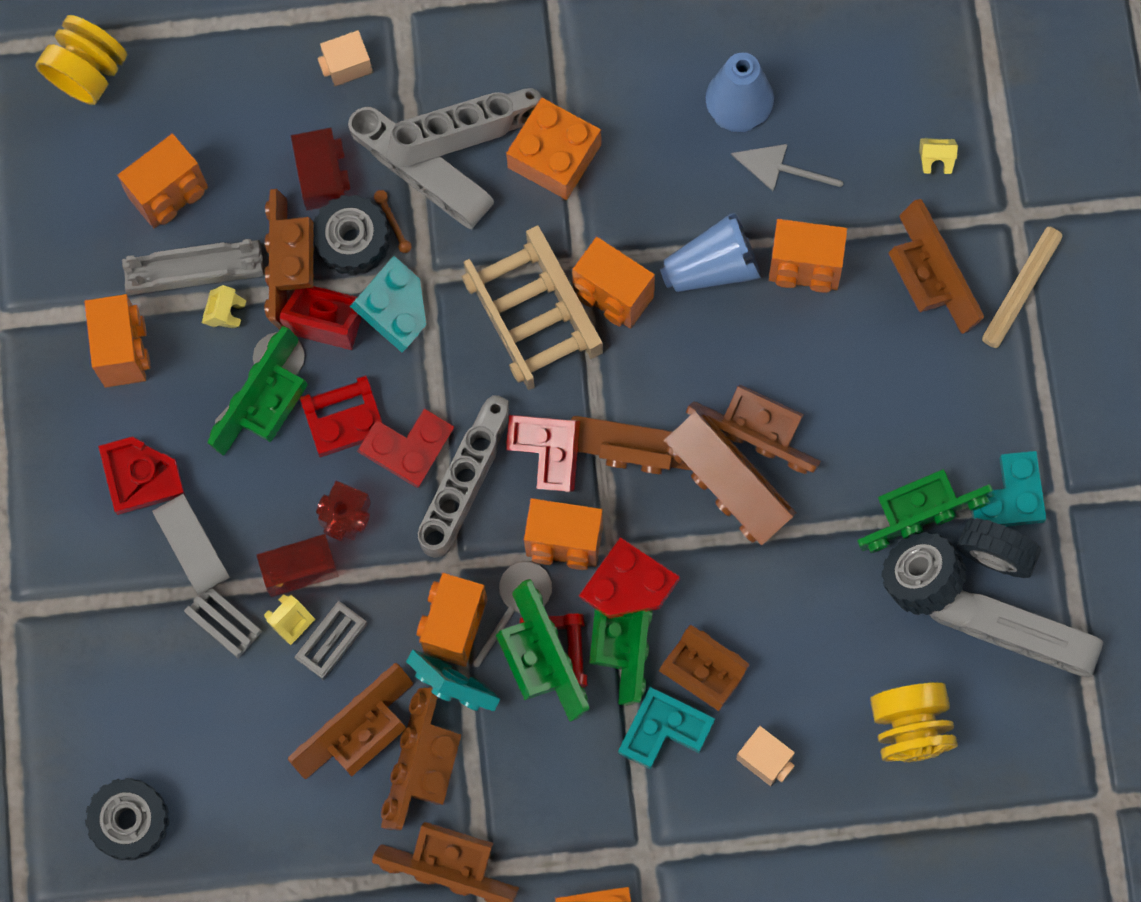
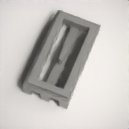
[184,588,262,659]
[294,601,368,680]

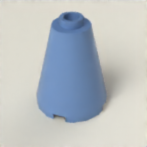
[706,53,774,132]
[660,213,761,292]

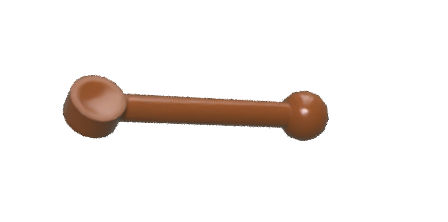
[374,190,412,253]

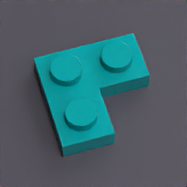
[971,451,1047,527]
[618,687,715,770]

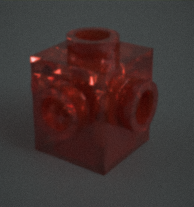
[316,481,371,541]

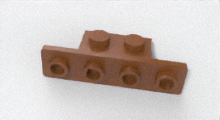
[264,189,313,330]
[888,199,984,334]
[686,385,821,474]
[571,415,692,474]
[288,663,413,779]
[381,687,462,830]
[371,822,519,902]

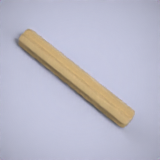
[982,227,1063,348]

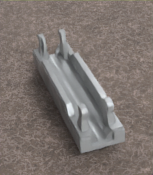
[122,239,265,295]

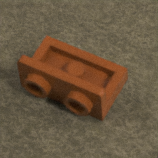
[659,625,749,711]

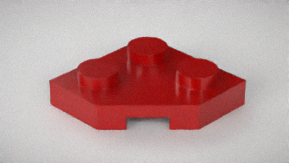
[98,437,185,515]
[579,537,680,619]

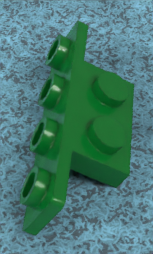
[207,326,308,456]
[857,469,994,553]
[496,579,589,722]
[589,609,653,706]

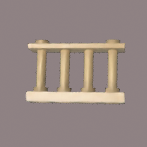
[462,225,603,391]

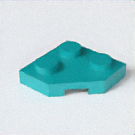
[350,256,426,353]
[406,649,501,711]

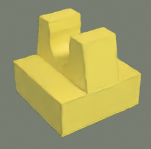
[919,138,958,174]
[201,285,247,328]
[264,594,315,645]

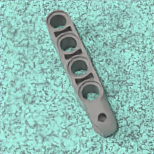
[387,88,543,167]
[348,107,494,229]
[417,395,509,558]
[929,590,1104,677]

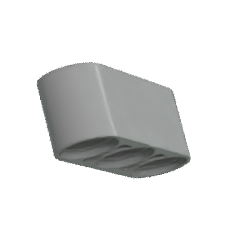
[152,494,230,595]

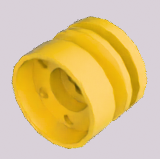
[35,15,128,105]
[870,683,958,762]

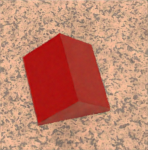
[280,286,362,350]

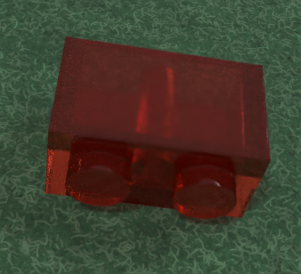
[291,127,351,211]
[256,534,339,597]

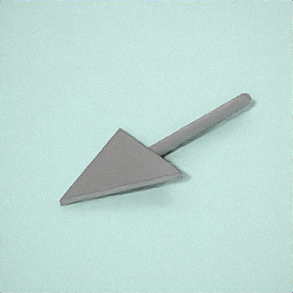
[731,144,843,191]

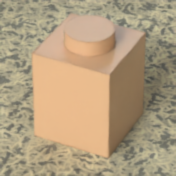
[317,30,373,86]
[736,726,795,786]

